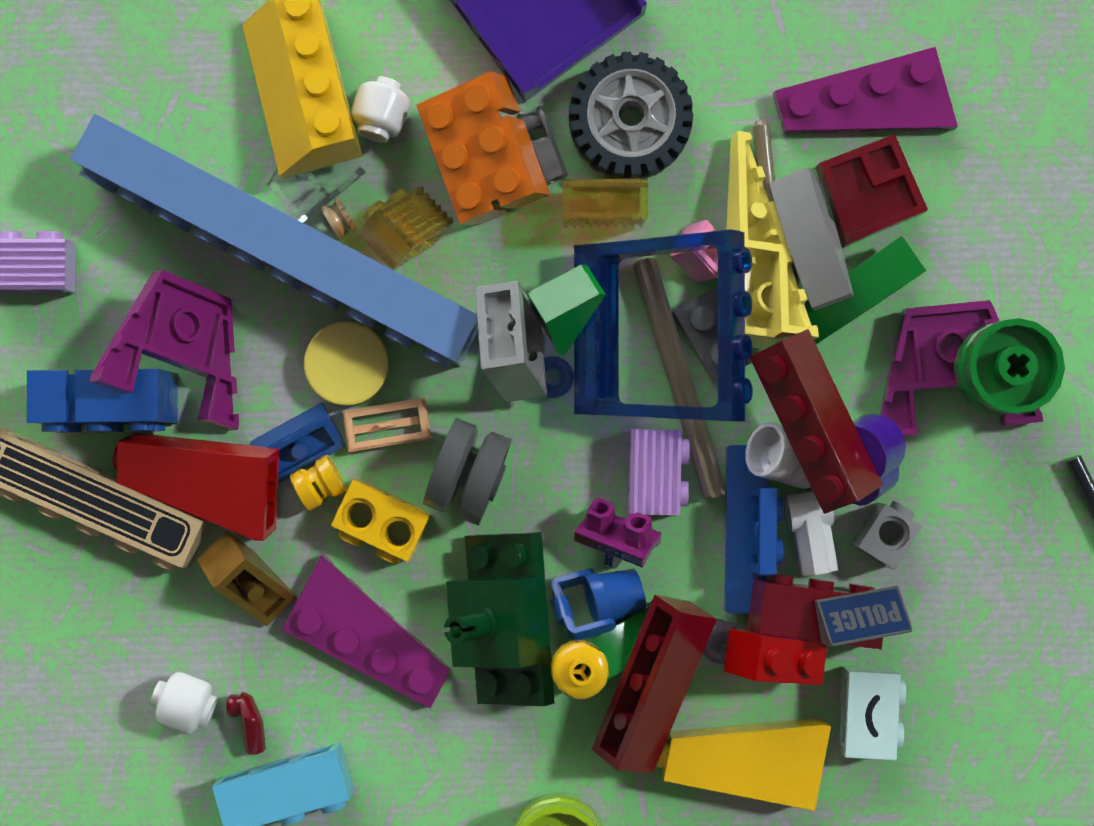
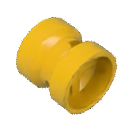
[290,455,347,511]

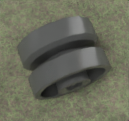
[423,418,512,526]

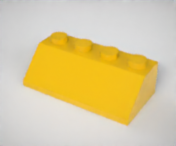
[242,0,362,179]

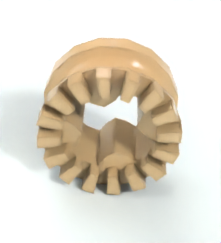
[320,197,358,240]

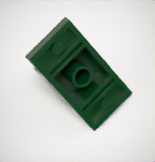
[444,532,555,707]

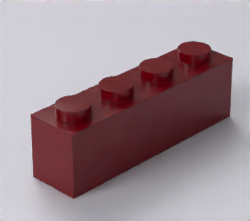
[749,329,883,514]
[591,595,717,773]

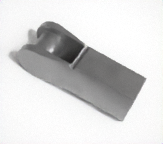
[516,106,568,185]

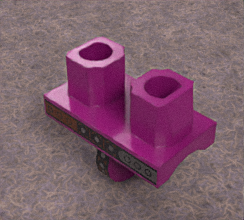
[574,498,662,569]

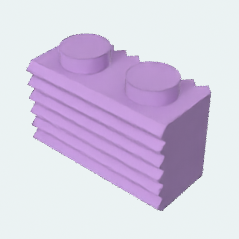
[0,231,76,293]
[627,429,690,516]

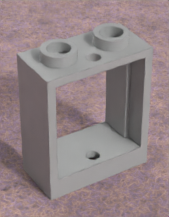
[475,280,547,402]

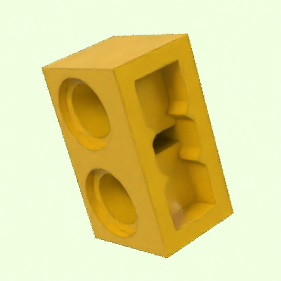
[331,479,433,565]

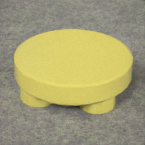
[304,321,389,406]

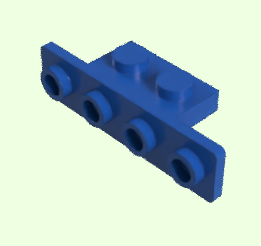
[724,445,784,614]

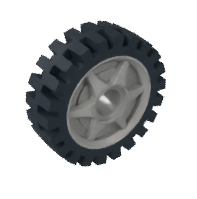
[568,51,693,181]

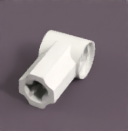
[784,490,838,576]

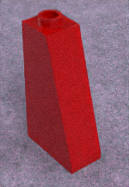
[112,433,279,541]

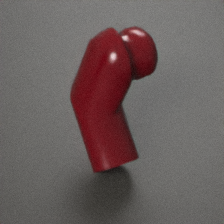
[226,692,266,755]

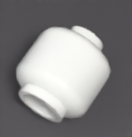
[351,76,410,143]
[150,672,218,734]

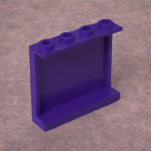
[449,0,647,102]

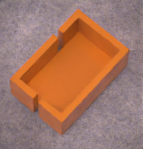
[416,71,551,225]

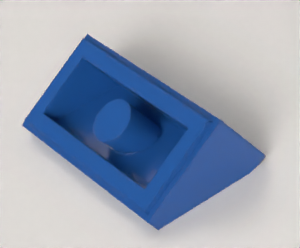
[250,403,346,483]

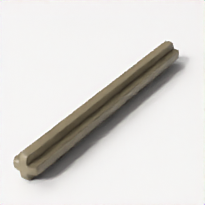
[634,257,726,499]

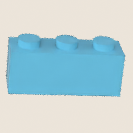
[212,742,354,826]

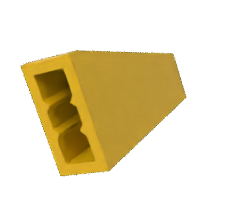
[656,718,831,811]

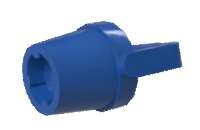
[551,568,646,640]

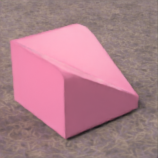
[670,220,726,283]

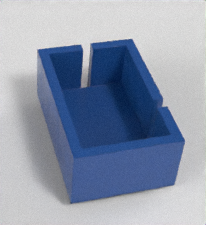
[27,369,178,433]

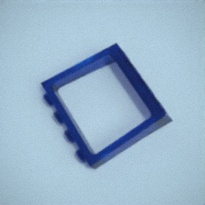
[574,229,753,422]

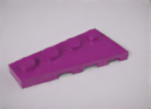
[773,47,958,134]
[282,554,451,709]

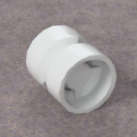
[745,422,811,489]

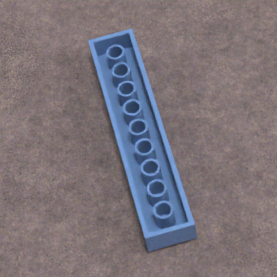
[70,113,478,369]

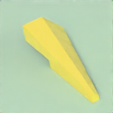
[721,131,819,348]

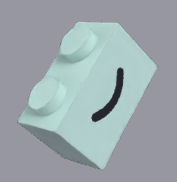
[838,666,906,760]

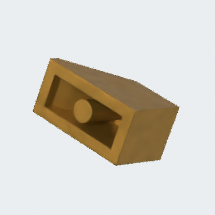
[197,531,297,627]

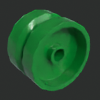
[954,318,1065,415]

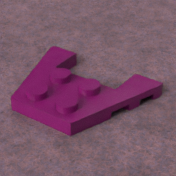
[89,270,239,431]
[880,300,1043,435]

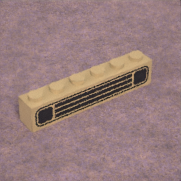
[0,426,210,571]

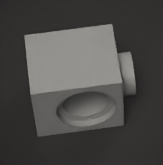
[851,501,922,570]

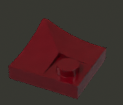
[815,134,928,248]

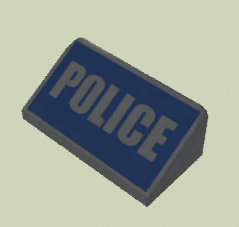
[815,586,912,646]

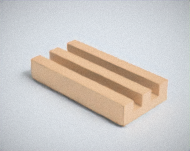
[342,397,432,452]

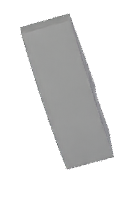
[769,167,854,311]

